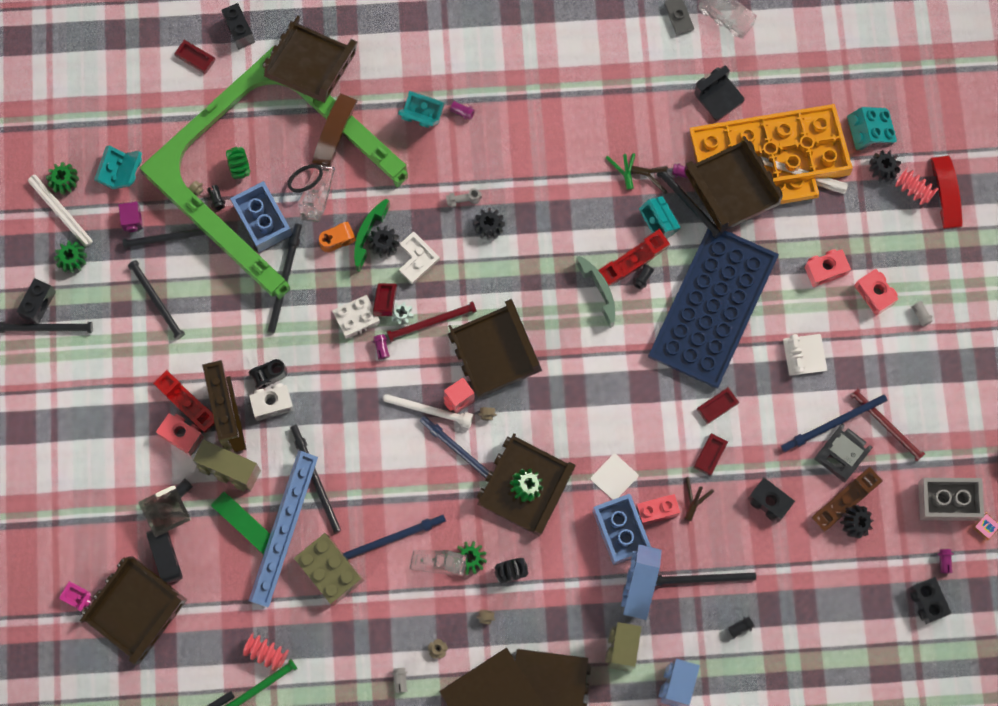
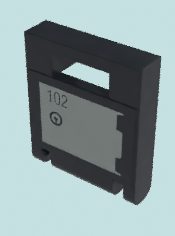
[814,423,873,483]

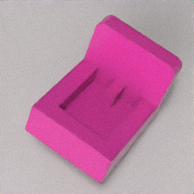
[59,581,92,611]

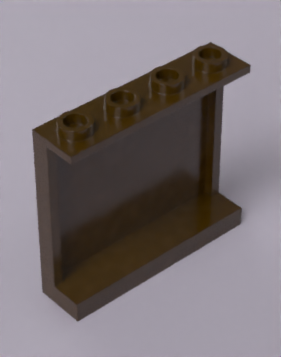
[263,15,358,103]
[684,136,783,233]
[447,299,542,398]
[202,360,247,453]
[476,433,576,536]
[80,556,188,665]
[439,647,544,706]
[515,649,592,706]

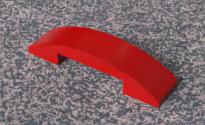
[931,156,963,229]
[598,229,670,286]
[153,370,215,433]

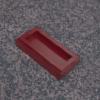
[174,39,216,74]
[373,283,397,316]
[697,387,740,425]
[693,433,728,477]

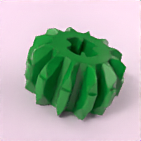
[226,147,250,179]
[46,162,79,195]
[54,241,87,274]
[509,469,543,502]
[454,541,487,575]

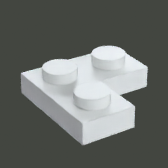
[399,232,440,285]

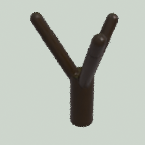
[631,166,668,194]
[684,477,714,522]

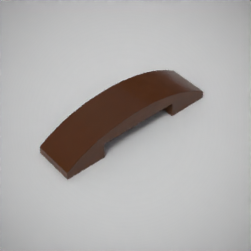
[312,93,358,170]
[811,467,883,532]

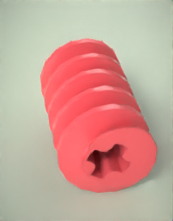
[895,167,938,205]
[243,632,289,671]

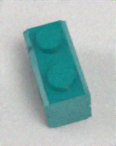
[639,196,681,238]

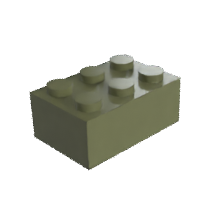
[193,439,261,492]
[294,533,365,606]
[605,622,642,672]

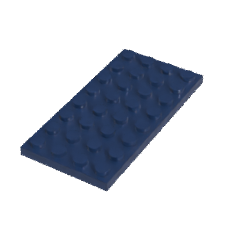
[648,229,779,389]

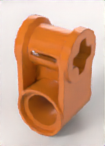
[319,222,356,252]

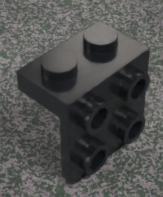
[694,65,745,120]

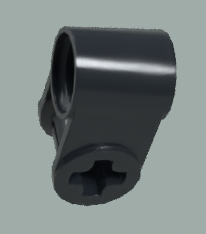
[248,359,288,390]

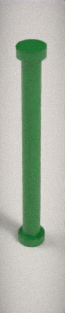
[226,659,298,706]

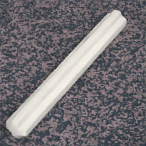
[761,156,848,194]
[28,175,93,247]

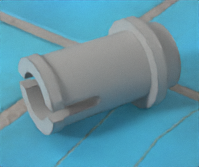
[911,301,933,327]
[392,668,408,693]

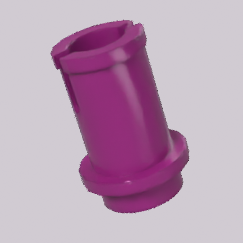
[450,101,475,120]
[672,163,687,178]
[373,334,390,360]
[937,549,954,573]

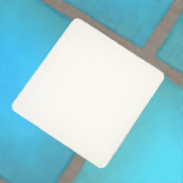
[591,453,639,500]

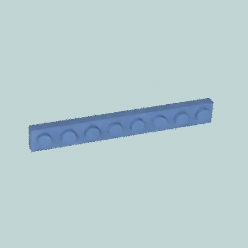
[249,451,318,607]

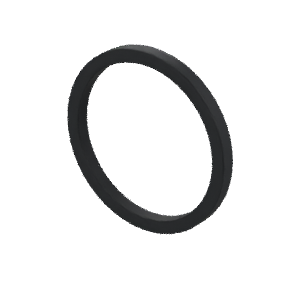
[288,164,323,193]

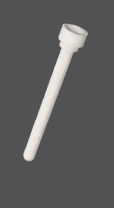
[383,394,473,429]

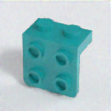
[398,91,445,128]
[847,107,897,150]
[94,145,142,189]

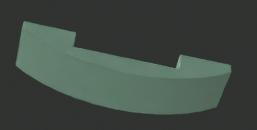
[576,256,615,328]

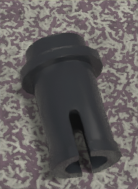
[207,185,226,211]
[633,264,654,290]
[168,478,193,503]
[728,617,755,638]

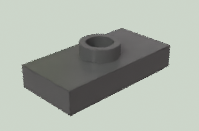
[664,0,694,36]

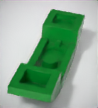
[354,199,390,272]
[210,491,270,555]

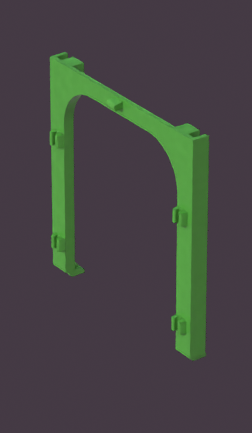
[140,45,408,300]

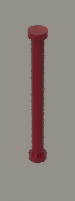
[387,301,477,342]
[850,389,925,461]

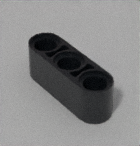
[146,525,183,584]

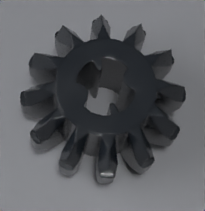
[869,150,901,182]
[473,207,505,240]
[368,226,400,258]
[839,505,874,538]
[494,558,528,583]

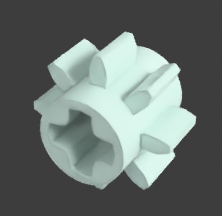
[391,302,414,326]

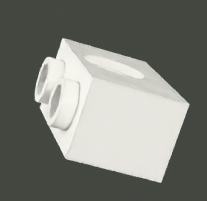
[249,384,294,421]

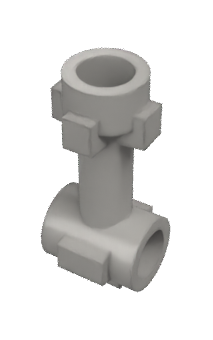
[446,188,482,208]

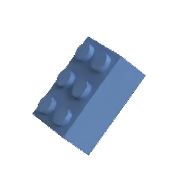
[230,181,292,252]
[592,494,651,566]
[621,545,662,620]
[658,659,700,706]

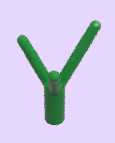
[606,153,635,190]

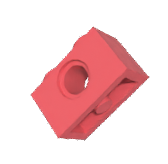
[804,249,851,287]
[854,269,898,316]
[443,378,475,413]
[156,413,204,456]
[636,494,680,526]

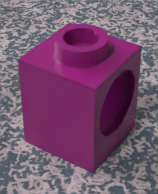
[118,201,143,232]

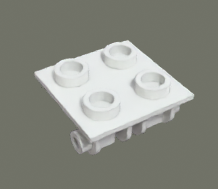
[332,295,380,339]
[783,334,827,376]

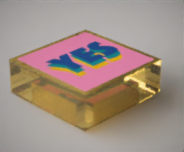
[973,513,998,541]

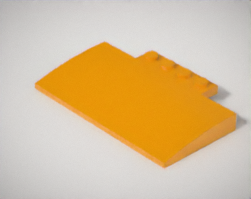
[689,104,853,204]

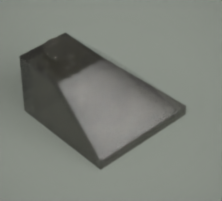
[138,485,191,538]

